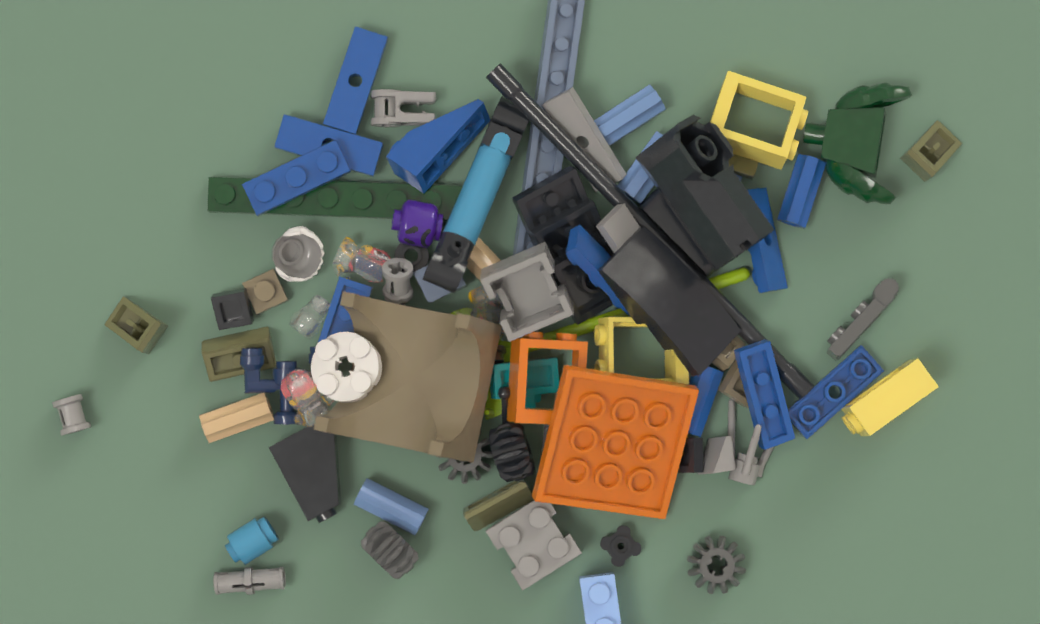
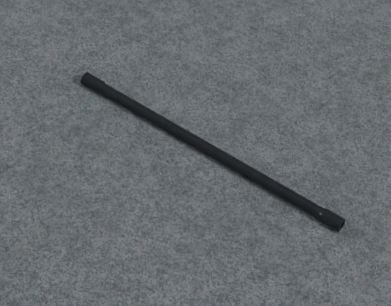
[486,63,814,400]

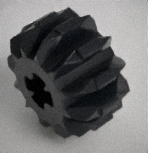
[489,422,535,482]

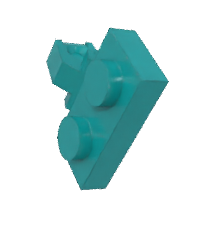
[490,357,559,408]

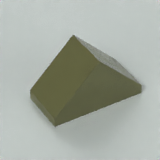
[900,120,962,182]
[104,296,168,354]

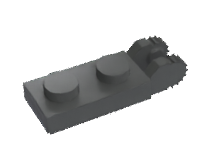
[827,277,900,361]

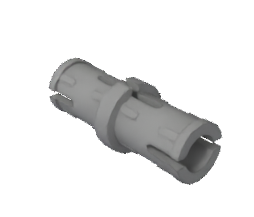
[213,567,286,595]

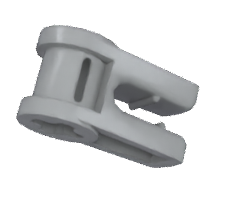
[371,89,436,127]

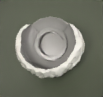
[272,226,324,282]

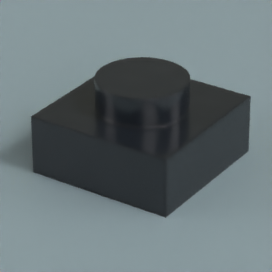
[211,288,254,330]
[678,438,703,473]

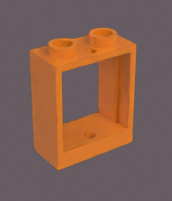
[507,332,588,424]

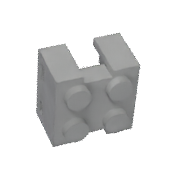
[480,242,574,342]
[486,500,582,590]

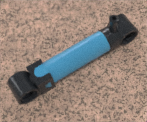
[422,96,529,293]

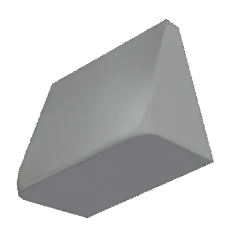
[697,436,736,475]

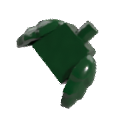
[803,82,912,204]

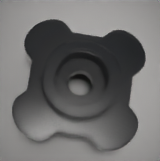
[600,525,641,567]

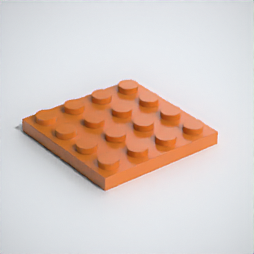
[532,365,699,519]

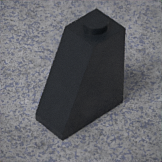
[269,423,341,523]

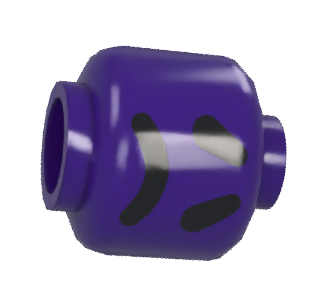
[391,200,443,248]

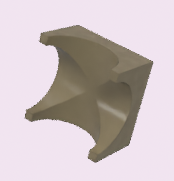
[314,291,502,463]

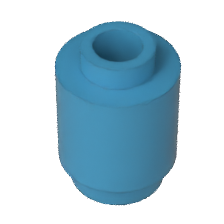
[225,516,279,565]

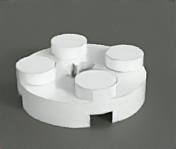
[311,332,382,403]

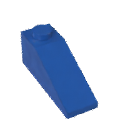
[386,99,490,194]

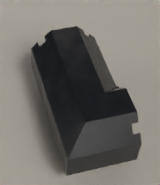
[635,115,774,272]

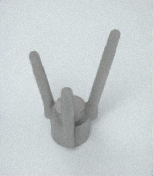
[728,399,774,485]

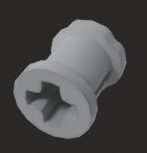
[382,258,413,304]
[52,394,91,436]

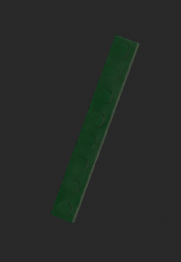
[207,177,462,221]

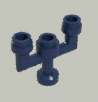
[240,346,319,425]

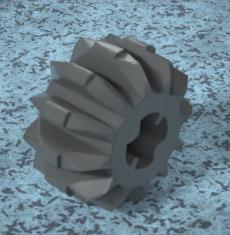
[436,429,493,484]
[361,521,419,579]
[687,535,746,594]

